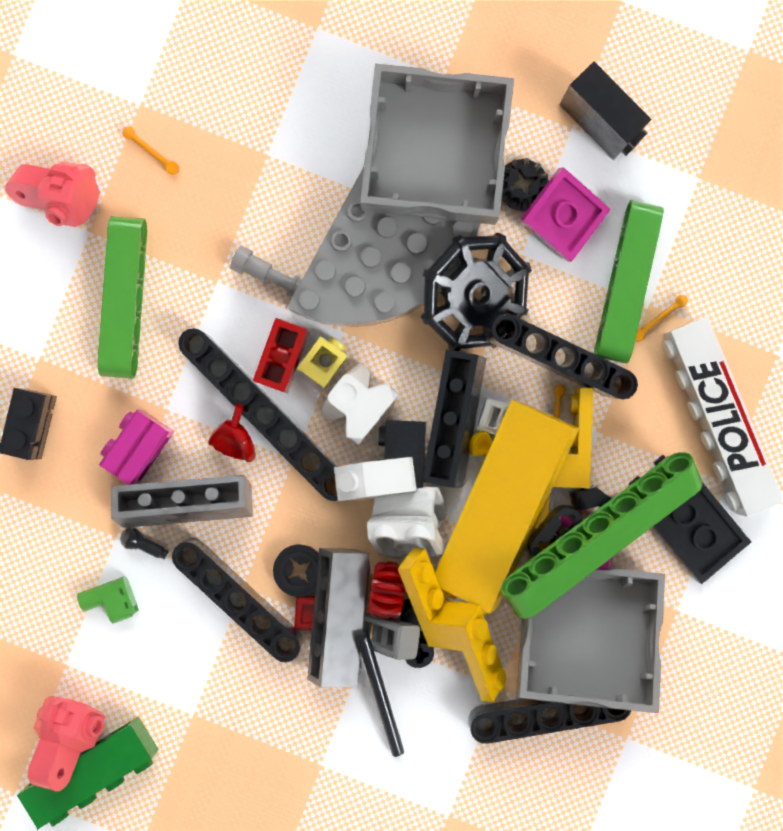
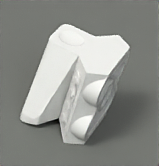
[321,364,399,445]
[367,487,448,559]

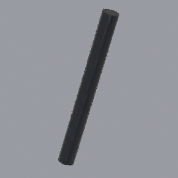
[356,633,405,757]

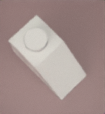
[334,457,417,501]

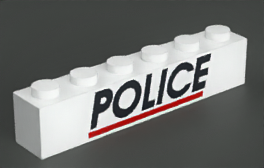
[662,316,783,517]

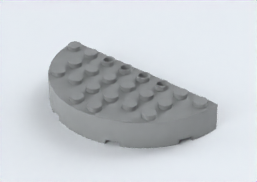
[287,166,481,327]

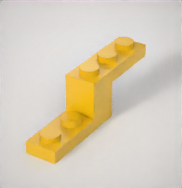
[527,388,593,554]
[398,547,506,703]

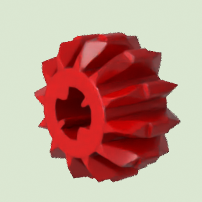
[368,561,405,619]

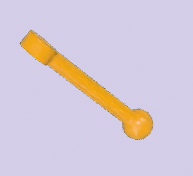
[122,127,180,175]
[635,295,688,342]
[553,384,566,419]

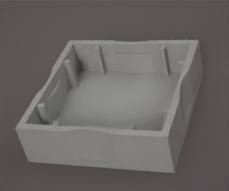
[360,63,514,225]
[516,569,665,713]

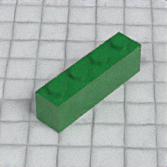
[17,716,159,830]

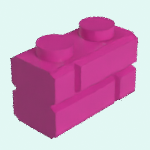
[99,409,175,485]

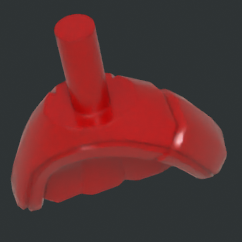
[208,404,256,462]

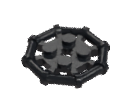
[421,232,532,351]

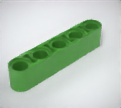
[594,200,664,364]
[98,216,147,379]

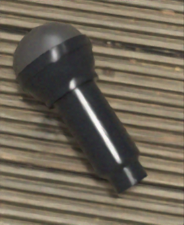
[120,527,169,560]

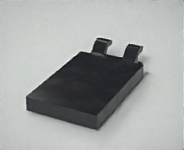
[628,454,752,584]

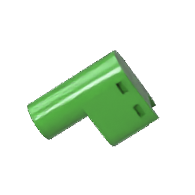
[77,576,139,624]

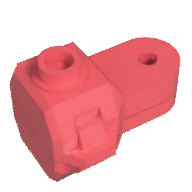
[5,161,100,227]
[28,696,105,791]

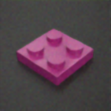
[519,167,611,262]

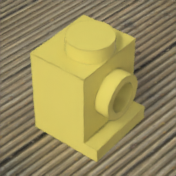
[297,336,348,389]

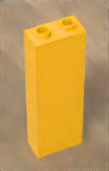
[435,400,579,614]

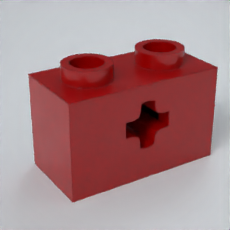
[253,318,310,394]

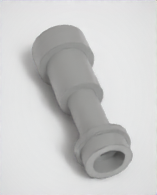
[230,245,302,297]

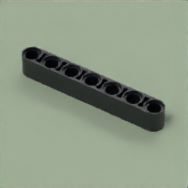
[178,328,338,501]

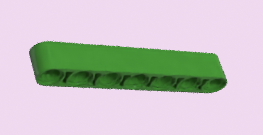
[501,452,703,619]

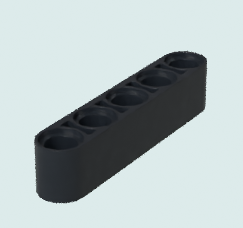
[483,314,638,400]
[172,538,303,663]
[468,698,631,744]

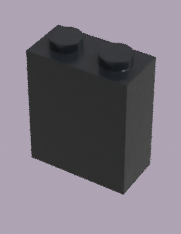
[559,61,652,160]

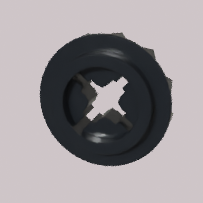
[501,158,548,211]
[273,544,318,597]

